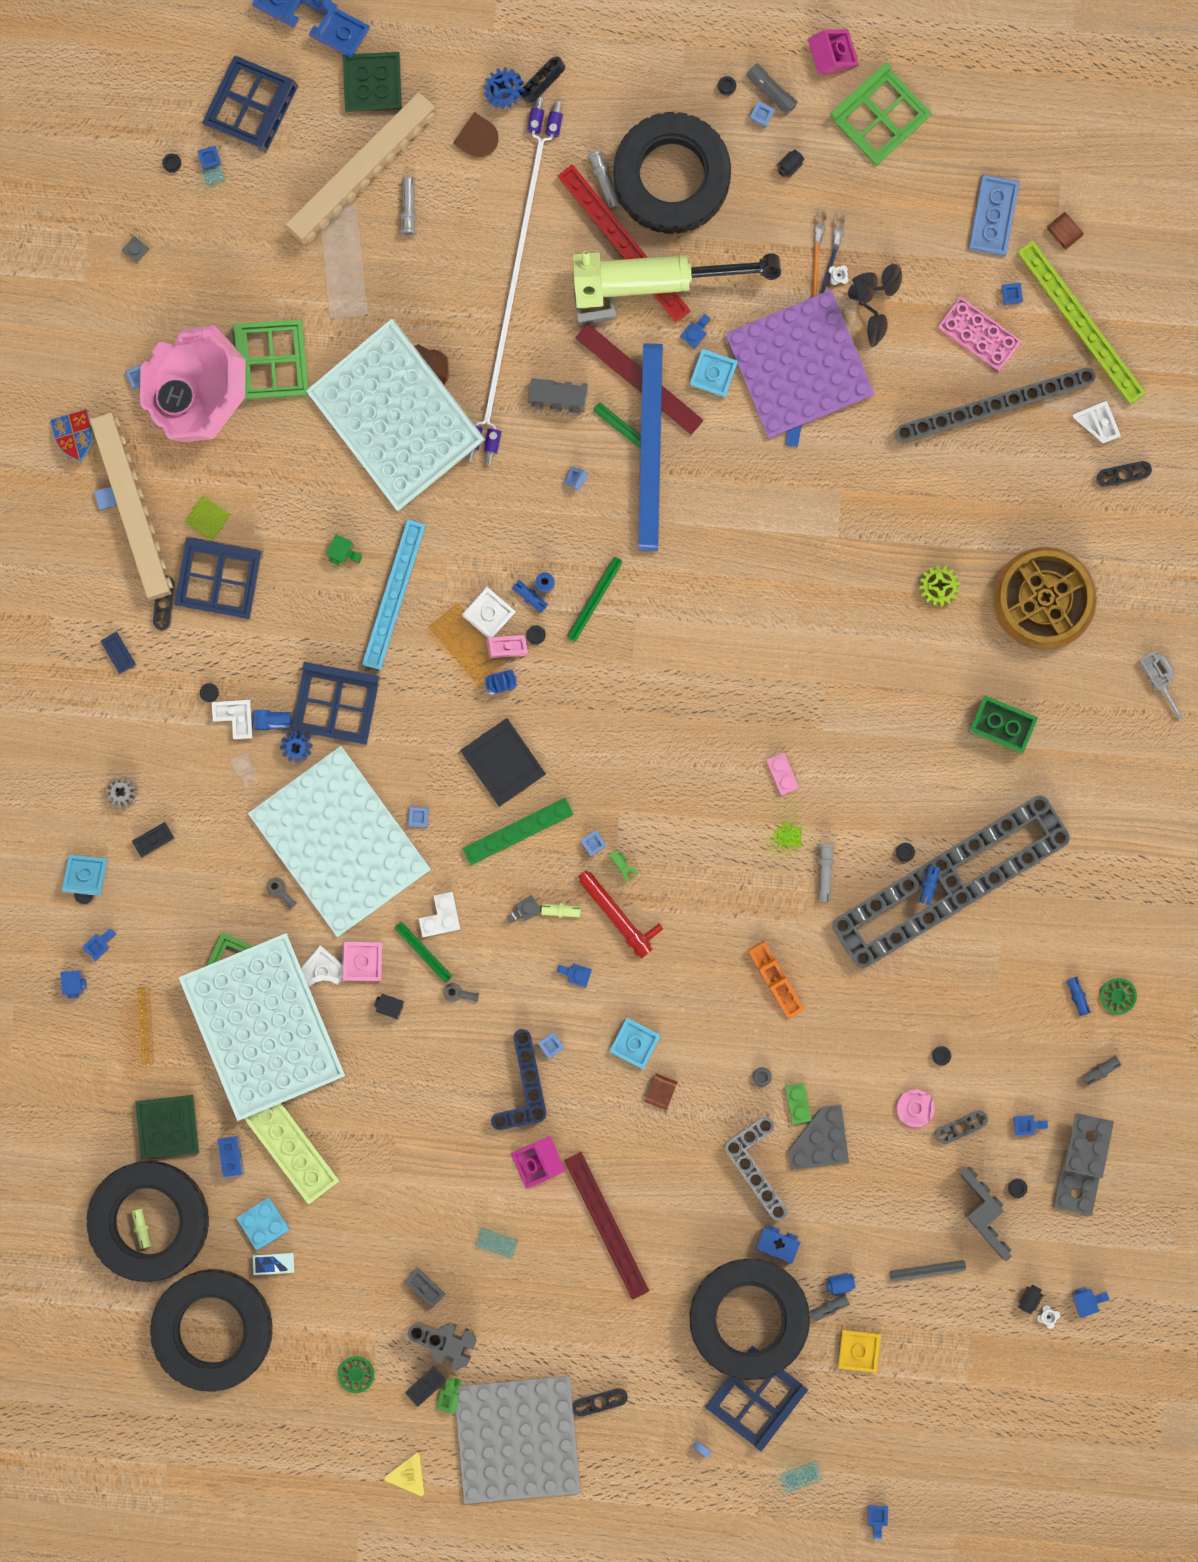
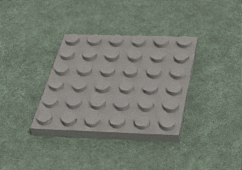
[456,1375,581,1504]

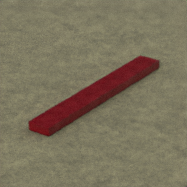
[575,323,704,435]
[564,1152,649,1300]

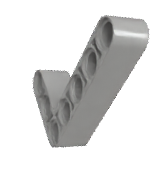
[725,1117,787,1221]

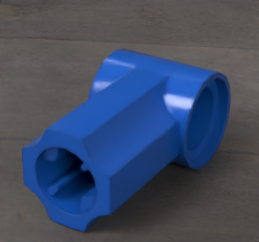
[253,710,291,730]

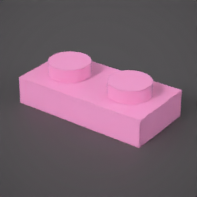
[486,635,528,658]
[766,753,799,796]

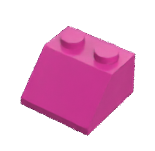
[808,29,859,74]
[511,1136,566,1189]

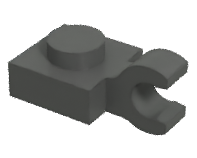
[507,895,542,923]

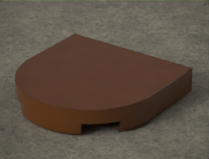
[453,112,499,157]

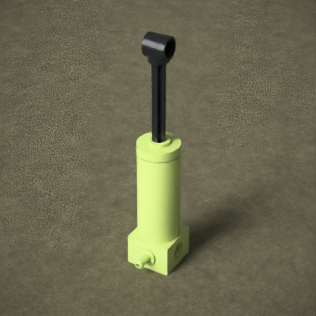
[573,251,782,308]

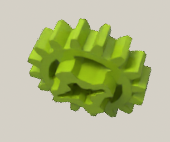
[919,565,961,607]

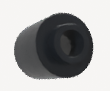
[777,149,805,178]
[1018,1285,1044,1315]

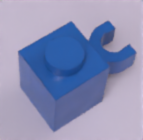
[1071,1286,1110,1318]

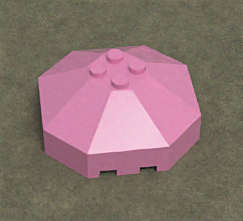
[140,325,246,442]

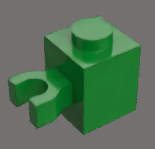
[326,534,363,566]

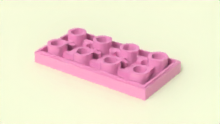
[937,297,1021,372]

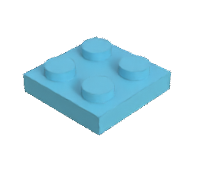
[689,349,738,398]
[62,854,108,896]
[609,1018,661,1069]
[237,1197,290,1251]

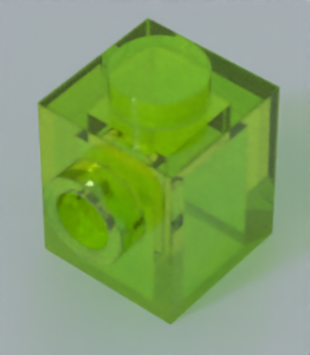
[774,823,802,847]

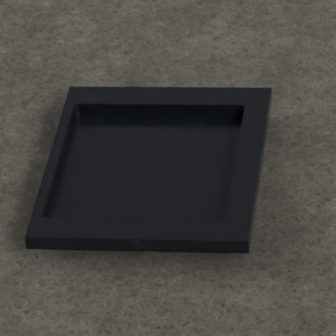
[460,718,546,807]

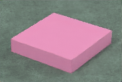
[342,942,382,981]

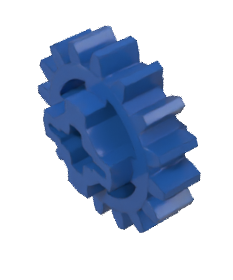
[483,67,525,110]

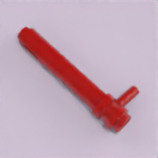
[578,870,663,959]

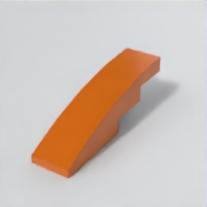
[747,940,805,1019]

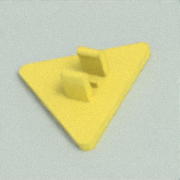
[385,1453,424,1496]

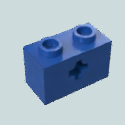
[218,1136,244,1177]
[755,1225,801,1264]

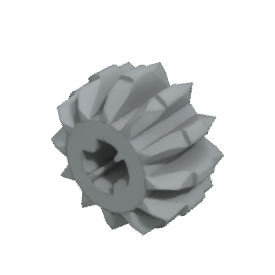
[105,776,138,809]

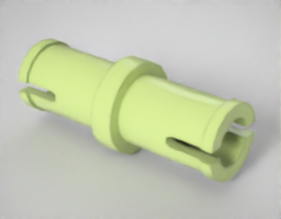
[542,903,581,918]
[130,1208,151,1249]

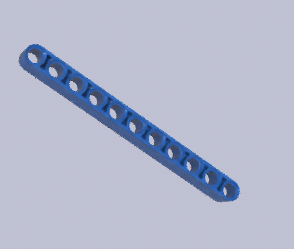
[639,343,663,551]

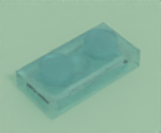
[476,1227,519,1259]
[780,1460,823,1493]

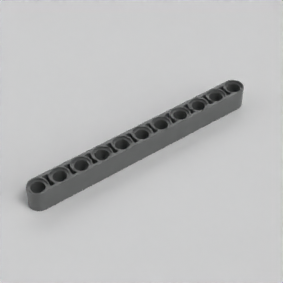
[895,367,1096,444]

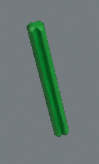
[567,557,622,642]

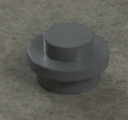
[752,1067,772,1087]

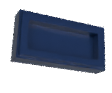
[100,631,136,674]

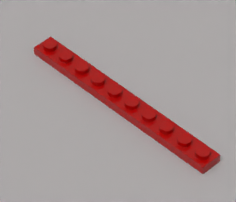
[557,164,691,323]

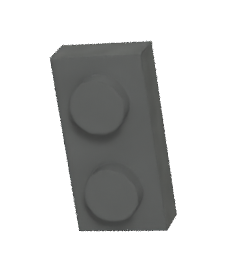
[404,1267,446,1308]

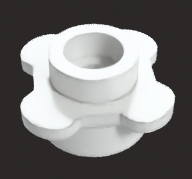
[829,265,849,285]
[1037,1305,1060,1329]

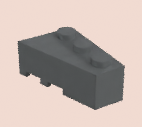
[528,378,588,415]

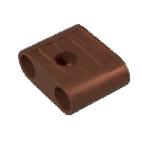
[1047,212,1084,249]
[645,1073,678,1110]

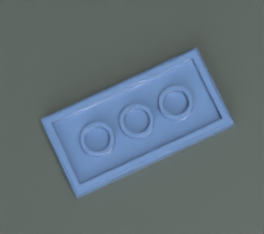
[969,175,1020,256]

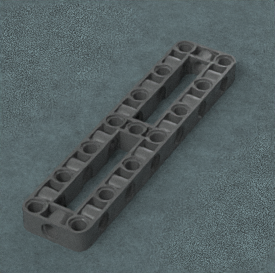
[832,795,1070,968]

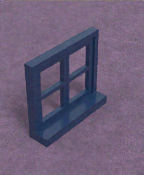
[202,55,298,153]
[175,537,264,619]
[291,662,380,745]
[705,1345,808,1452]

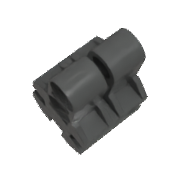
[408,1322,477,1370]

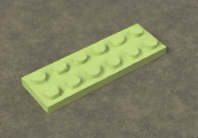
[244,1103,340,1205]

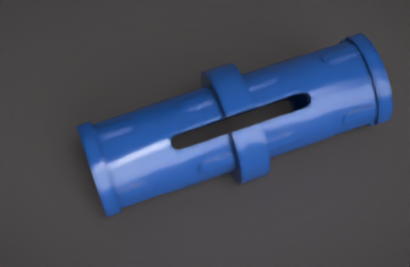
[512,580,548,613]
[919,865,941,906]
[1066,976,1091,1017]

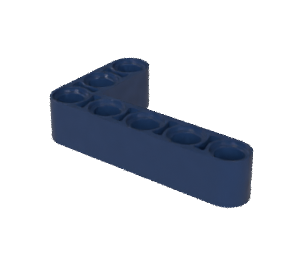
[491,1029,547,1130]

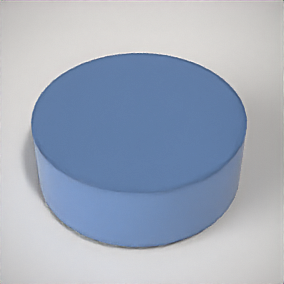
[693,1440,712,1457]

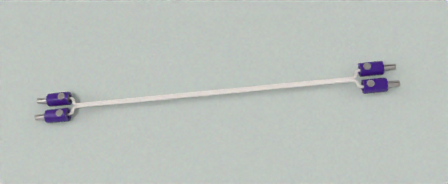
[466,97,563,466]

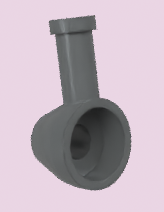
[266,877,297,909]
[443,983,479,1002]

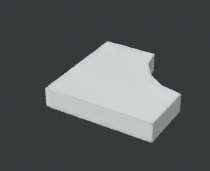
[301,945,342,987]

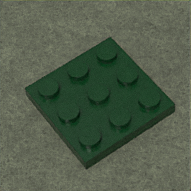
[343,52,402,112]
[135,1095,200,1159]

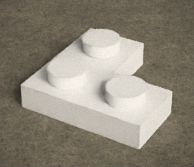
[212,700,253,740]
[419,892,461,937]

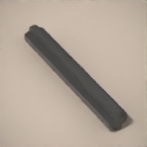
[889,1260,966,1281]

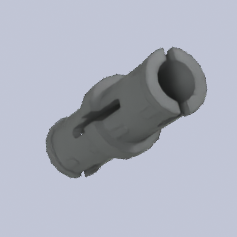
[1082,1055,1122,1086]
[810,1294,850,1322]

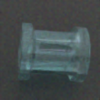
[202,165,226,188]

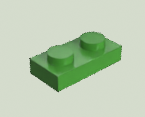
[785,1083,812,1124]

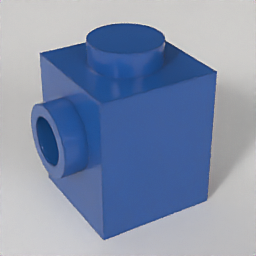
[60,970,87,999]

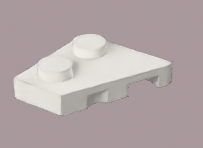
[1073,401,1121,444]

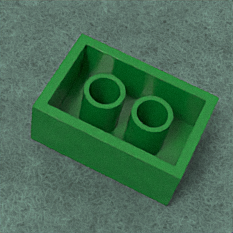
[968,695,1038,755]

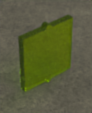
[185,496,230,540]

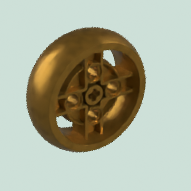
[993,547,1097,650]

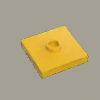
[838,1329,881,1373]

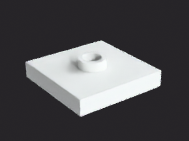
[462,587,516,638]

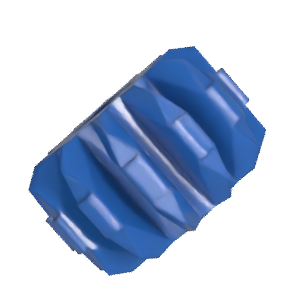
[485,670,517,695]
[280,730,313,763]

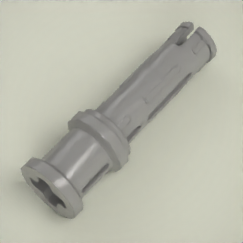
[587,150,620,209]
[399,177,417,236]
[817,844,835,902]

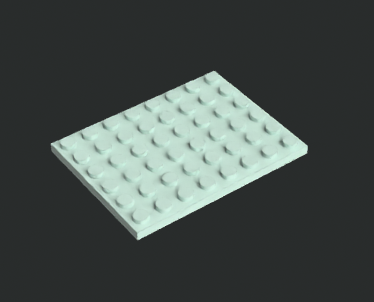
[306,319,485,511]
[248,746,431,937]
[179,933,345,1121]

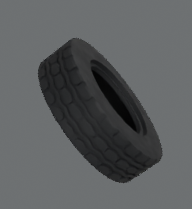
[613,112,731,234]
[86,1161,209,1282]
[690,1258,810,1380]
[150,1269,273,1392]

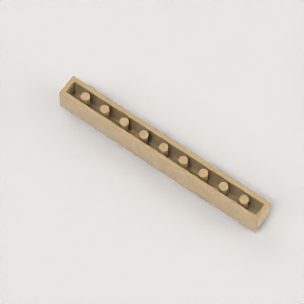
[286,92,437,245]
[90,412,173,601]

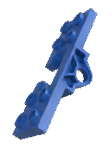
[252,0,370,58]

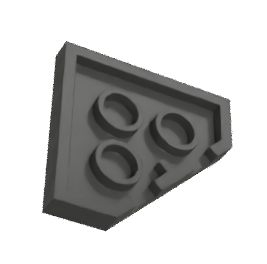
[789,1105,849,1170]

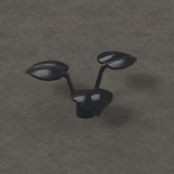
[848,264,902,347]

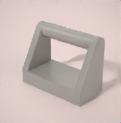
[574,295,616,326]

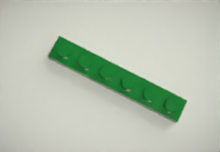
[462,798,574,865]

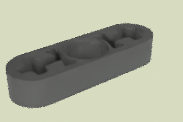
[935,1110,988,1144]

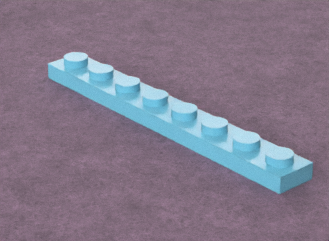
[362,519,426,671]

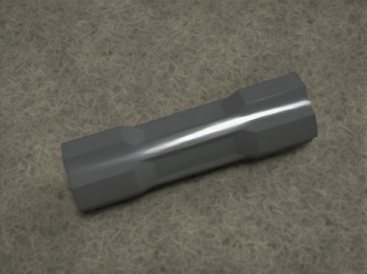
[746,63,798,115]

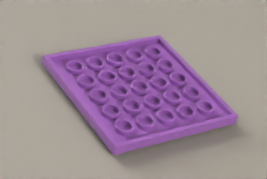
[725,290,875,439]

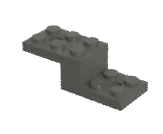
[1053,1113,1114,1216]
[957,1166,1012,1261]

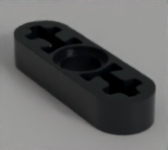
[520,56,566,103]
[1096,461,1152,487]
[153,575,175,631]
[573,1388,628,1416]

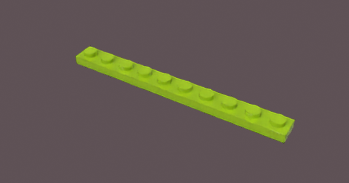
[1017,241,1146,405]

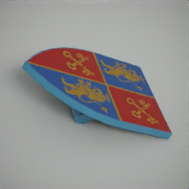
[50,409,93,462]

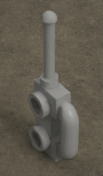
[1139,652,1183,719]

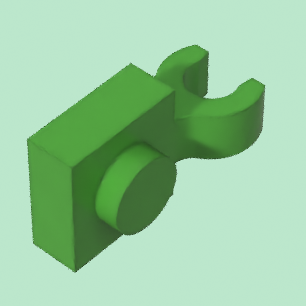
[609,850,638,881]
[436,1377,462,1414]

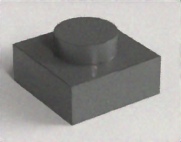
[122,236,149,263]

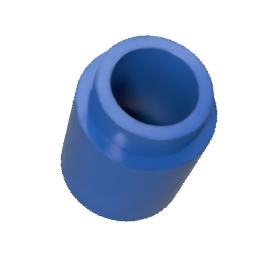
[535,572,555,594]
[826,1272,856,1295]

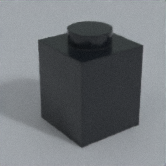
[374,994,405,1019]

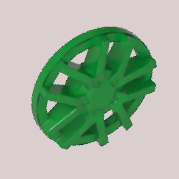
[1100,978,1137,1014]
[338,1356,375,1393]

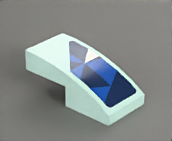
[252,1253,294,1275]

